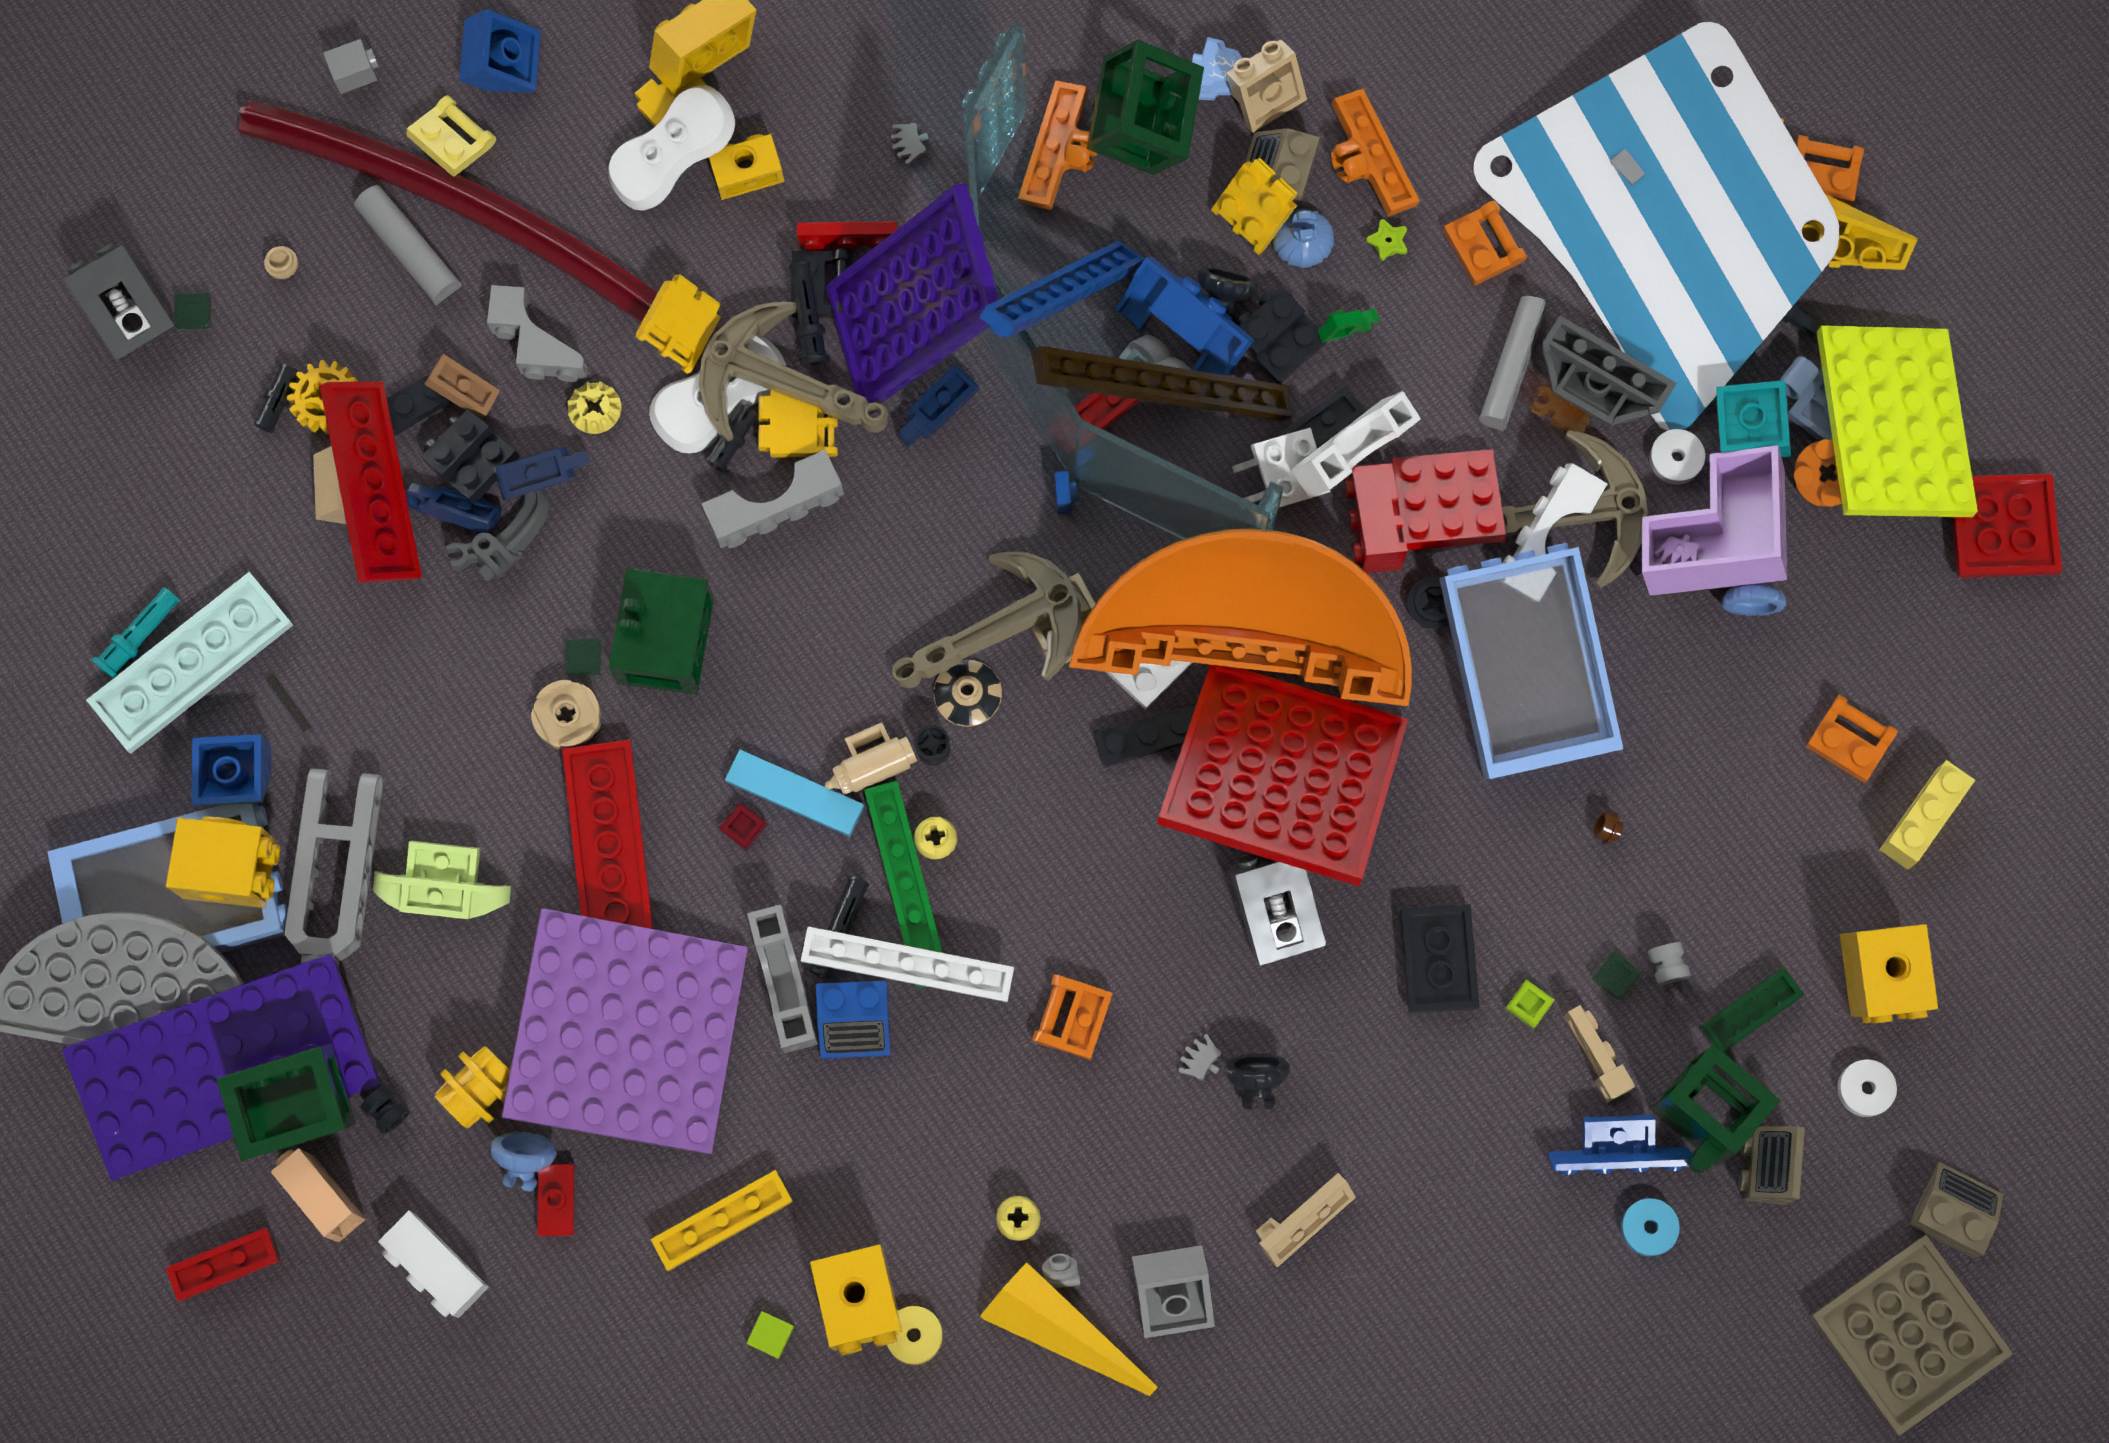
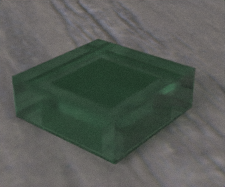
[175,293,211,330]
[566,639,601,676]
[1592,951,1642,1001]

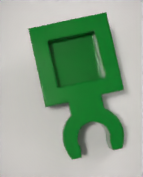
[1318,309,1381,343]

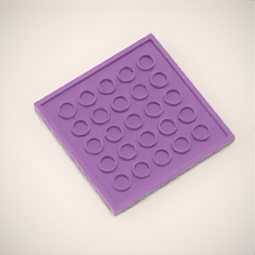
[501,908,748,1154]

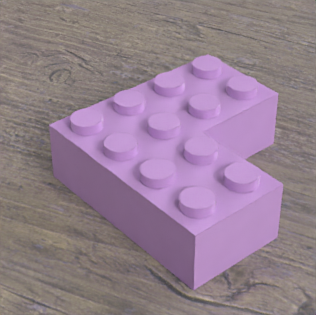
[1642,445,1787,596]

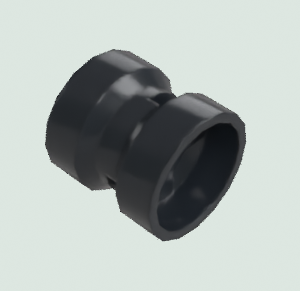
[915,725,951,766]
[360,1085,410,1135]

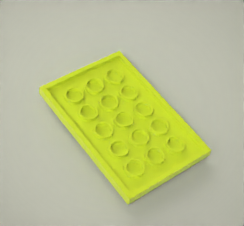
[1817,326,1978,517]

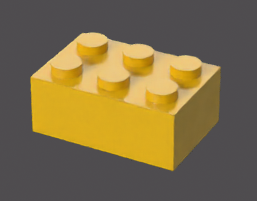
[649,0,756,95]

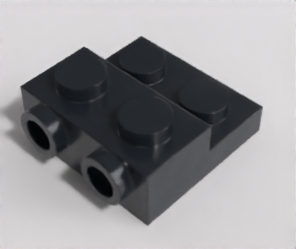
[1235,288,1327,384]
[421,409,520,505]

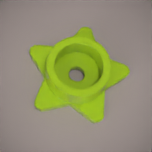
[1366,219,1407,261]

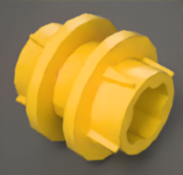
[435,1046,510,1129]

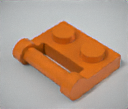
[1795,135,1864,206]
[1443,200,1528,286]
[1805,694,1898,783]
[1031,974,1113,1061]

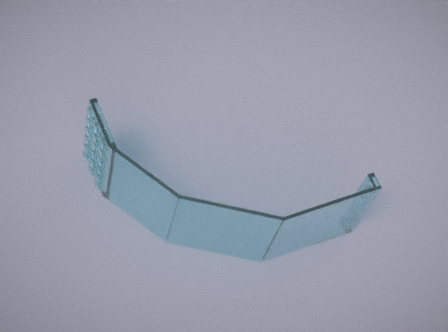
[962,22,1284,540]

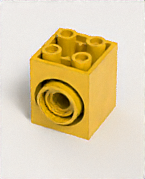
[166,817,280,908]
[1840,924,1938,1024]
[810,1244,903,1355]

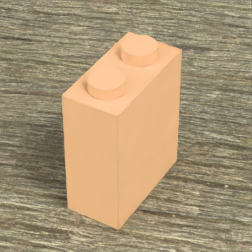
[271,1148,366,1242]

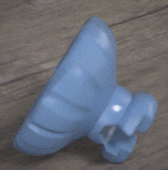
[1272,208,1334,268]
[1721,582,1787,616]
[491,1131,557,1192]

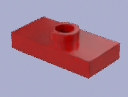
[537,1164,575,1237]

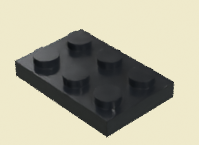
[1400,904,1480,1014]

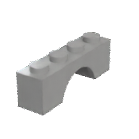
[702,449,844,548]
[747,904,818,1053]

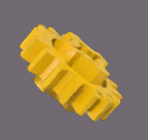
[287,360,358,434]

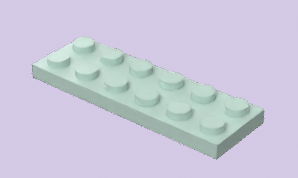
[86,572,293,754]

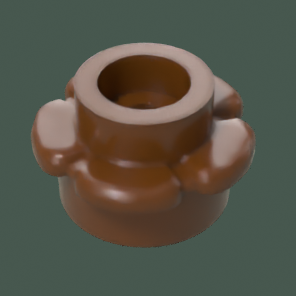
[1593,811,1623,845]

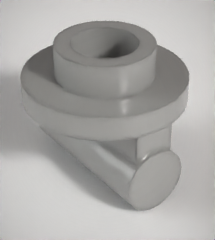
[1042,1253,1080,1289]

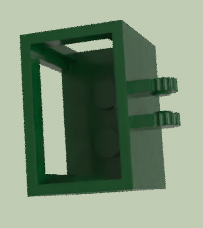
[1087,39,1204,175]
[608,568,714,695]
[216,1043,356,1161]
[1651,1044,1781,1174]

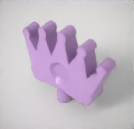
[1654,534,1700,564]

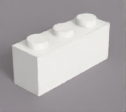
[378,1211,489,1318]

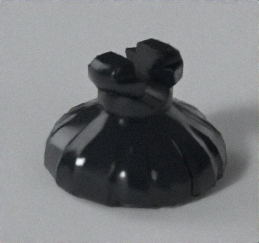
[1197,267,1258,321]
[1224,1053,1290,1109]

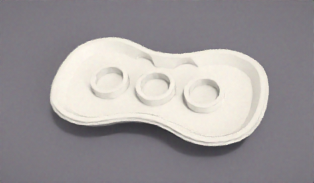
[608,85,735,210]
[649,333,786,454]

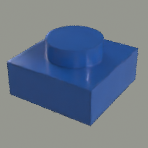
[1055,471,1077,514]

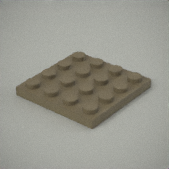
[1810,1235,2013,1436]

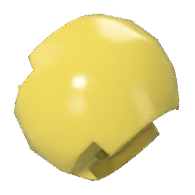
[914,817,957,859]
[996,1196,1041,1241]

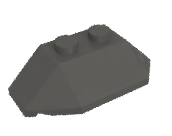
[1542,316,1677,427]

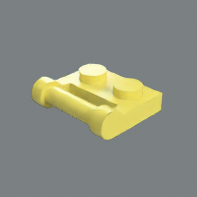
[407,95,496,177]

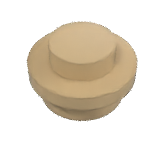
[264,246,298,279]

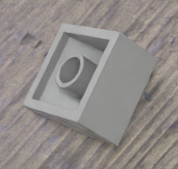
[1132,1245,1215,1338]

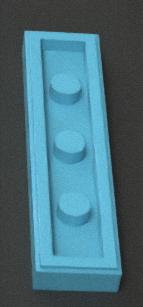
[725,750,865,837]

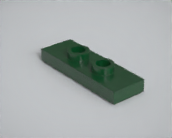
[1698,966,1805,1052]

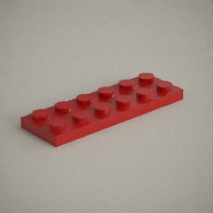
[320,382,422,583]
[562,740,654,929]

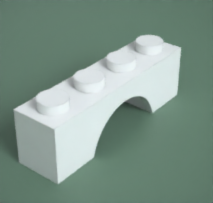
[1291,391,1421,498]
[1498,463,1607,602]

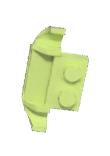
[373,841,511,919]

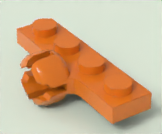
[1018,80,1097,210]
[1331,89,1420,217]

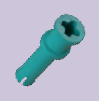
[91,587,180,679]

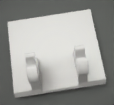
[1232,428,1330,510]

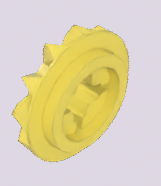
[568,381,622,434]

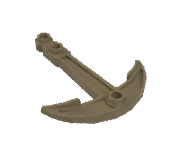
[699,302,888,442]
[1502,430,1648,589]
[892,552,1082,688]

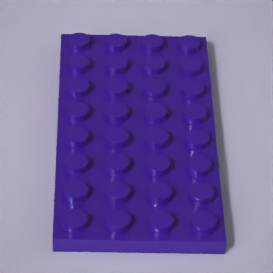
[826,184,1000,404]
[62,952,381,1181]

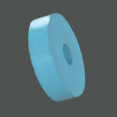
[1621,1198,1680,1256]

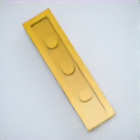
[650,1170,793,1272]

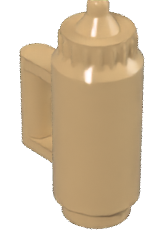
[825,722,917,794]

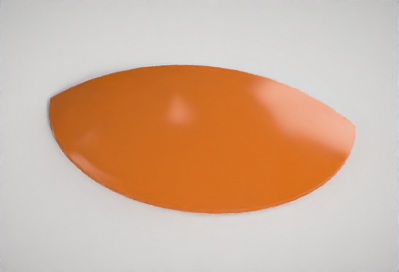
[1069,529,1412,706]

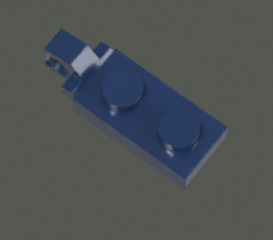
[898,364,979,447]
[493,447,590,500]
[406,483,502,533]

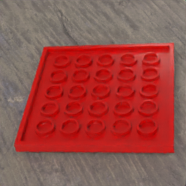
[1157,665,1408,887]

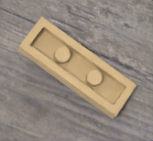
[1256,1173,1356,1267]

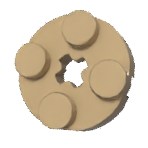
[531,680,601,750]

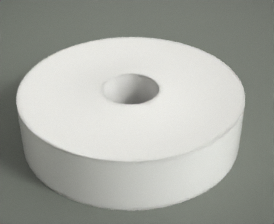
[1649,429,1705,485]
[1837,1059,1897,1117]

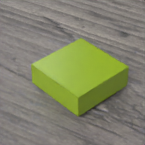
[1505,980,1554,1029]
[746,1311,794,1359]

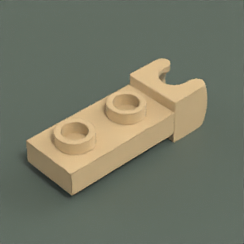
[1564,1005,1635,1103]

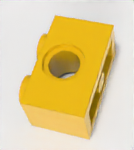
[709,134,785,200]

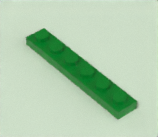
[864,781,943,989]

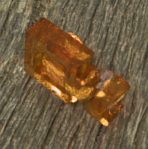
[1530,386,1591,433]

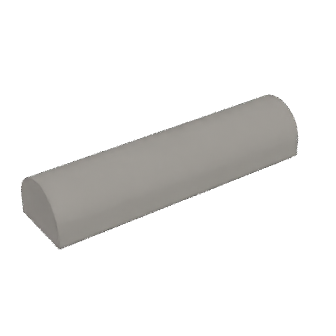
[354,185,462,305]
[1479,296,1546,431]

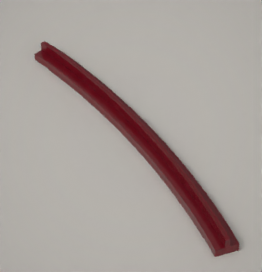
[238,100,658,324]

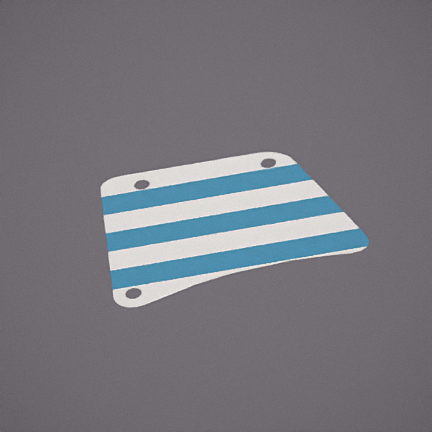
[1474,22,1839,431]

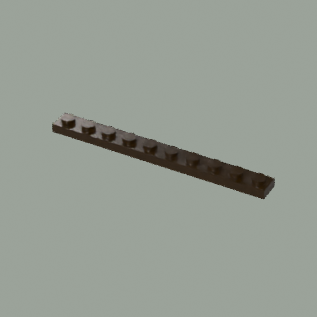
[1031,346,1293,421]

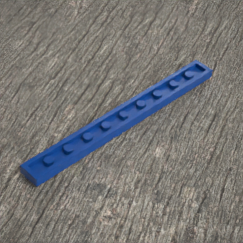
[979,240,1145,338]

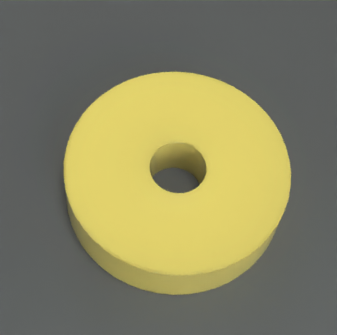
[887,1306,943,1365]

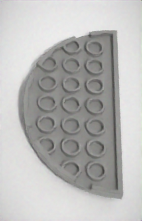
[0,912,244,1045]

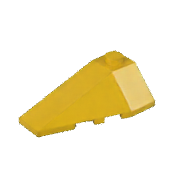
[1802,194,1918,270]

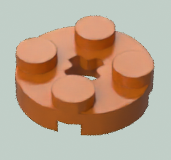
[1794,439,1842,507]

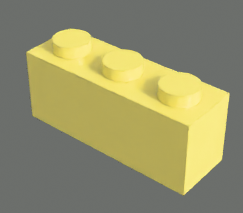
[1879,760,1975,870]

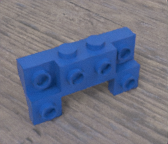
[1114,257,1254,376]

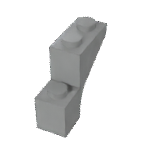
[487,285,588,382]

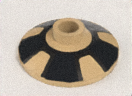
[934,660,1002,727]

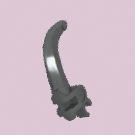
[446,488,550,581]

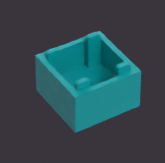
[1716,380,1791,457]

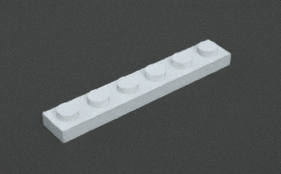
[801,927,1014,1002]

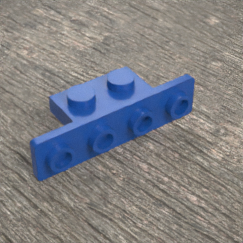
[1548,1115,1692,1175]

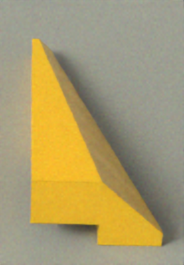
[980,1262,1158,1396]

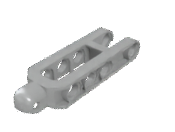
[284,768,383,968]

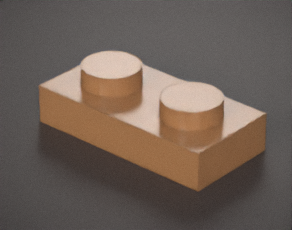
[424,354,500,420]

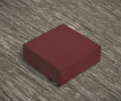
[718,802,768,851]

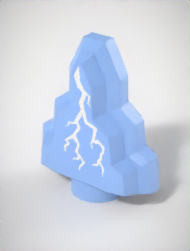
[1192,37,1242,101]

